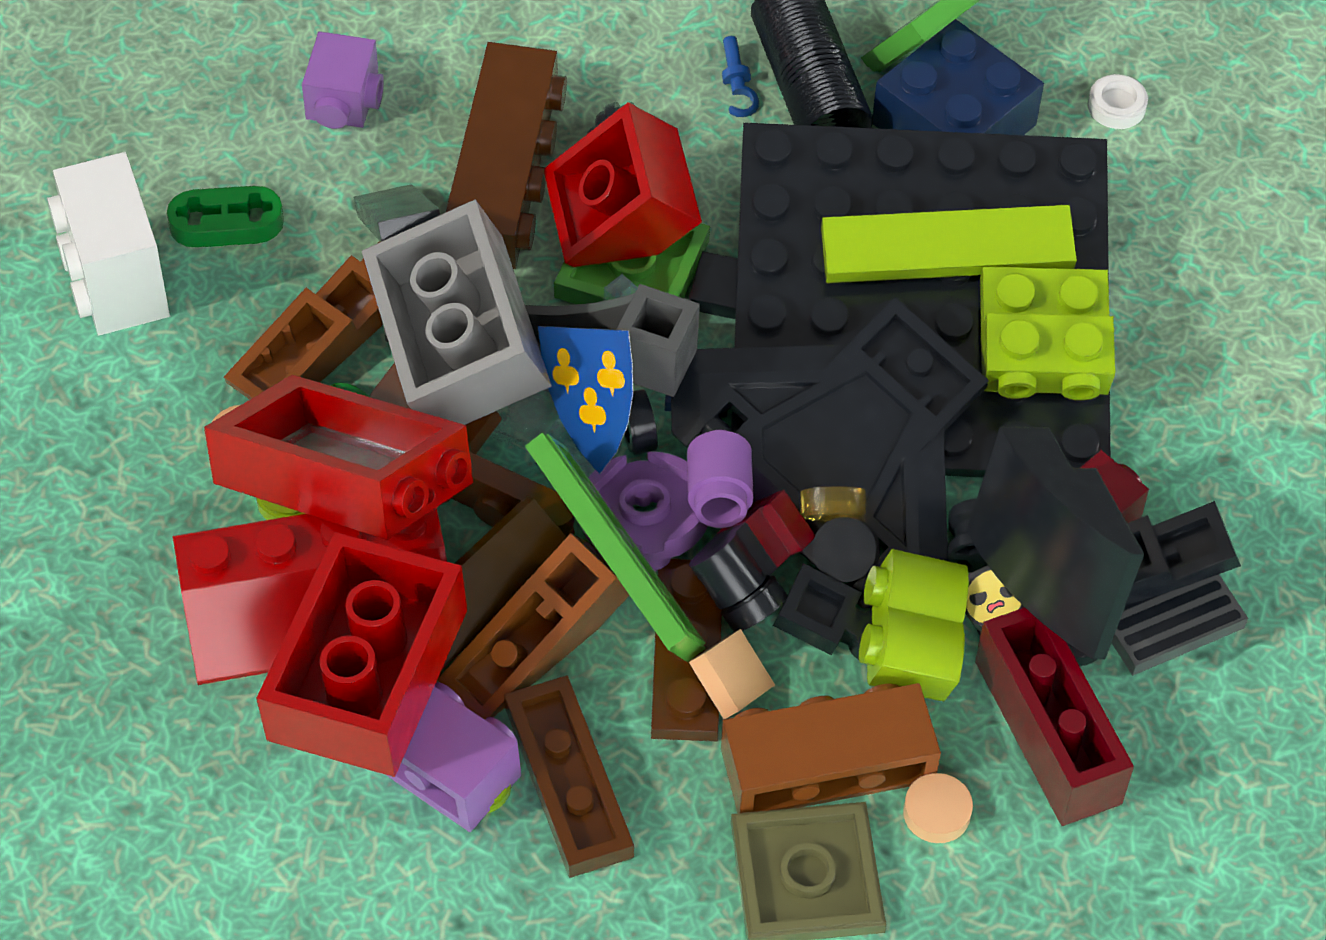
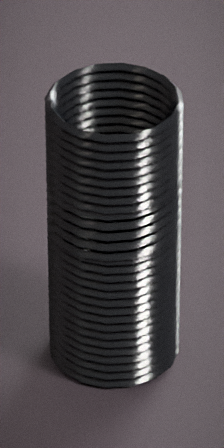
[751,0,873,128]

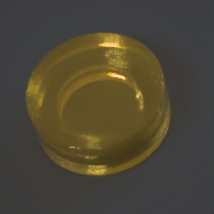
[800,487,866,521]

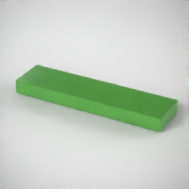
[525,432,706,662]

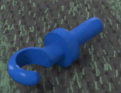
[722,36,759,117]

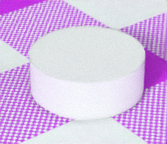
[1088,74,1148,129]

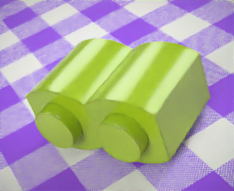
[859,549,969,702]

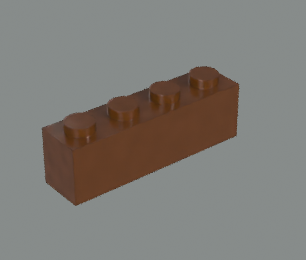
[445,42,567,269]

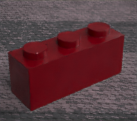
[975,607,1134,826]

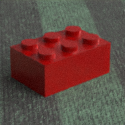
[256,532,468,777]

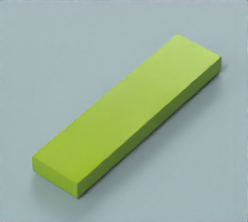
[821,205,1077,283]

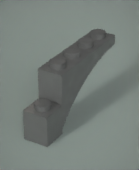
[384,284,700,399]

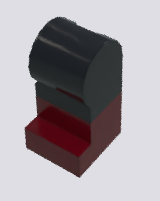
[689,489,815,610]

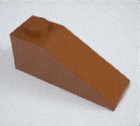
[437,533,629,720]

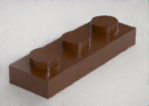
[651,559,722,742]
[504,675,634,878]

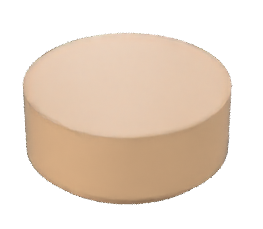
[903,773,973,843]

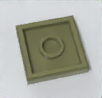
[731,802,886,940]

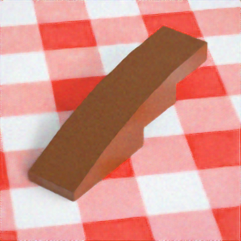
[224,241,383,400]

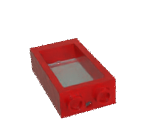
[204,375,473,540]

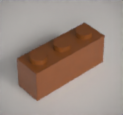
[721,683,941,813]

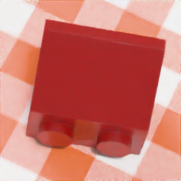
[544,102,702,267]

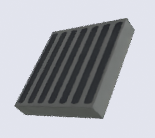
[1112,574,1248,676]

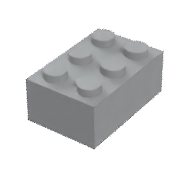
[362,199,551,425]

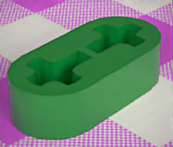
[166,186,284,247]

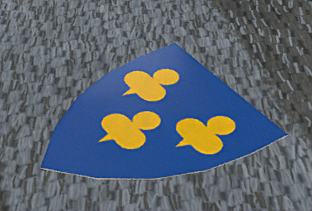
[538,326,633,474]

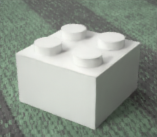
[47,152,170,336]

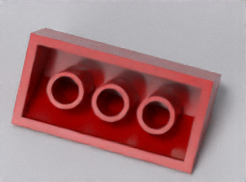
[172,507,447,685]

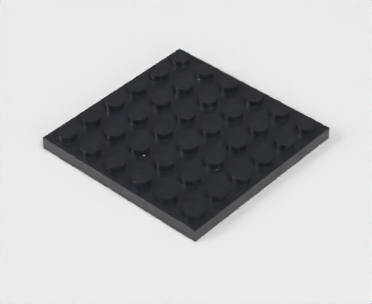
[731,122,1111,477]

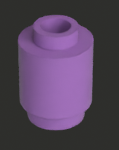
[687,430,753,528]

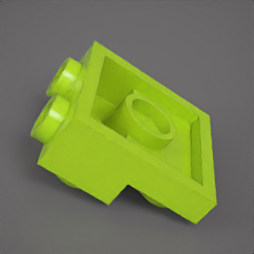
[980,266,1115,400]

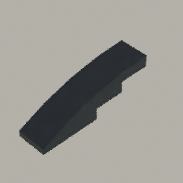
[968,501,1241,636]

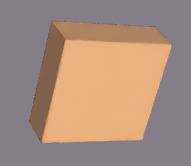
[689,629,775,719]

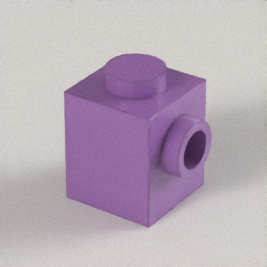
[302,31,384,129]

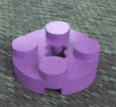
[583,452,708,571]

